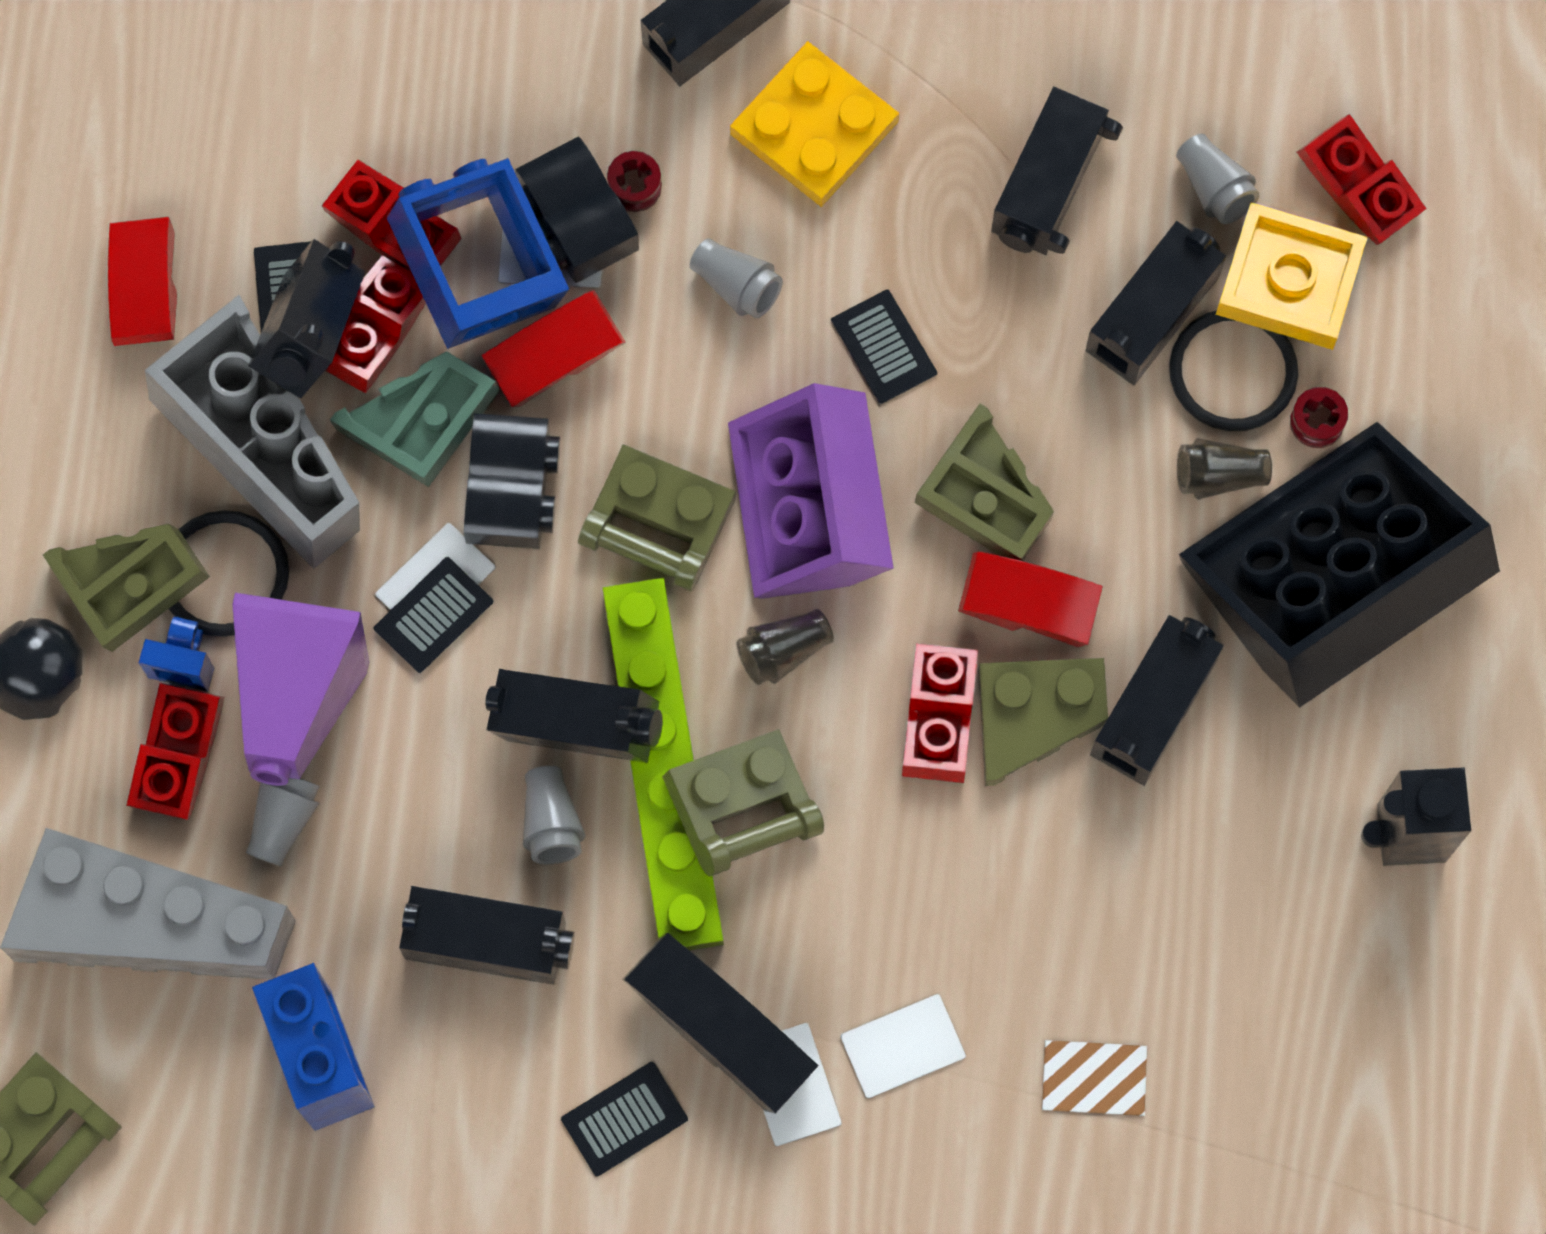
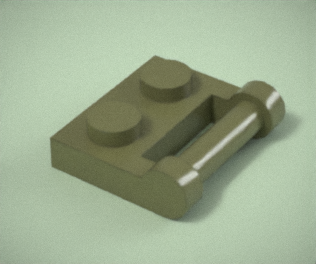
[578,444,736,592]
[662,729,824,876]
[0,1052,122,1226]

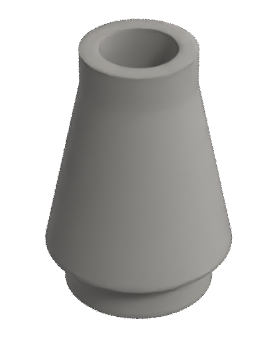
[1176,134,1259,224]
[690,238,783,318]
[523,766,585,864]
[246,778,319,866]

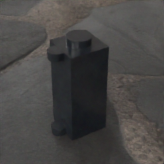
[640,0,790,87]
[991,86,1123,255]
[1085,221,1226,386]
[248,239,365,399]
[1090,615,1224,786]
[485,669,663,763]
[1361,767,1471,866]
[399,886,575,985]

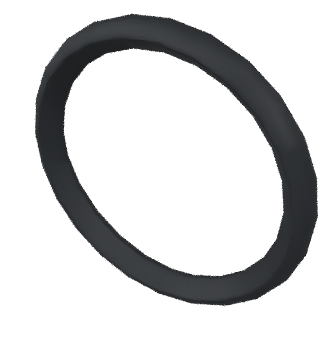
[1169,310,1298,431]
[169,510,289,637]

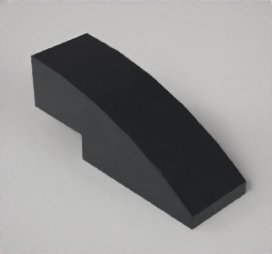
[622,932,819,1114]

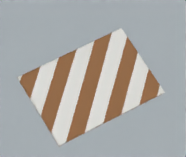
[1042,1040,1147,1116]

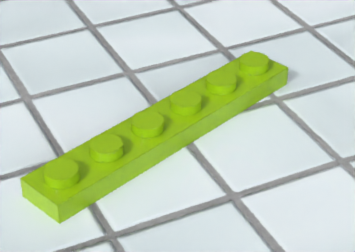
[602,578,724,951]

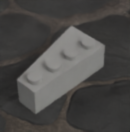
[145,295,360,569]
[0,828,296,980]

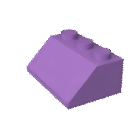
[728,383,894,599]

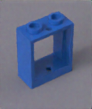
[387,158,569,349]
[252,963,375,1131]

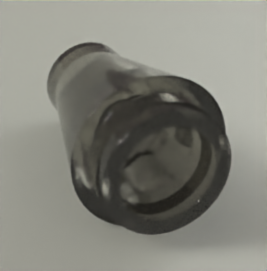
[1176,438,1272,500]
[736,609,834,685]

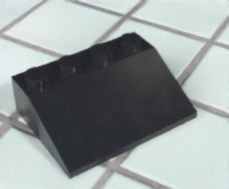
[1179,422,1500,708]

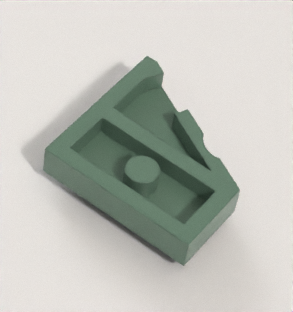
[330,351,500,487]

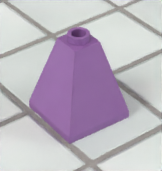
[232,593,370,786]

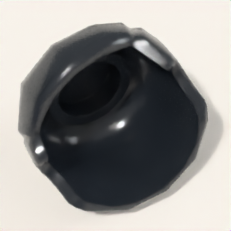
[0,618,82,720]

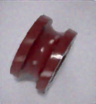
[607,151,662,212]
[1290,387,1348,448]

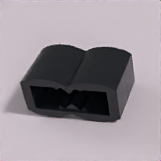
[515,136,639,283]
[464,413,561,549]

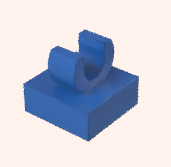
[138,616,215,692]

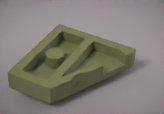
[914,404,1054,561]
[43,524,210,652]
[978,658,1108,786]

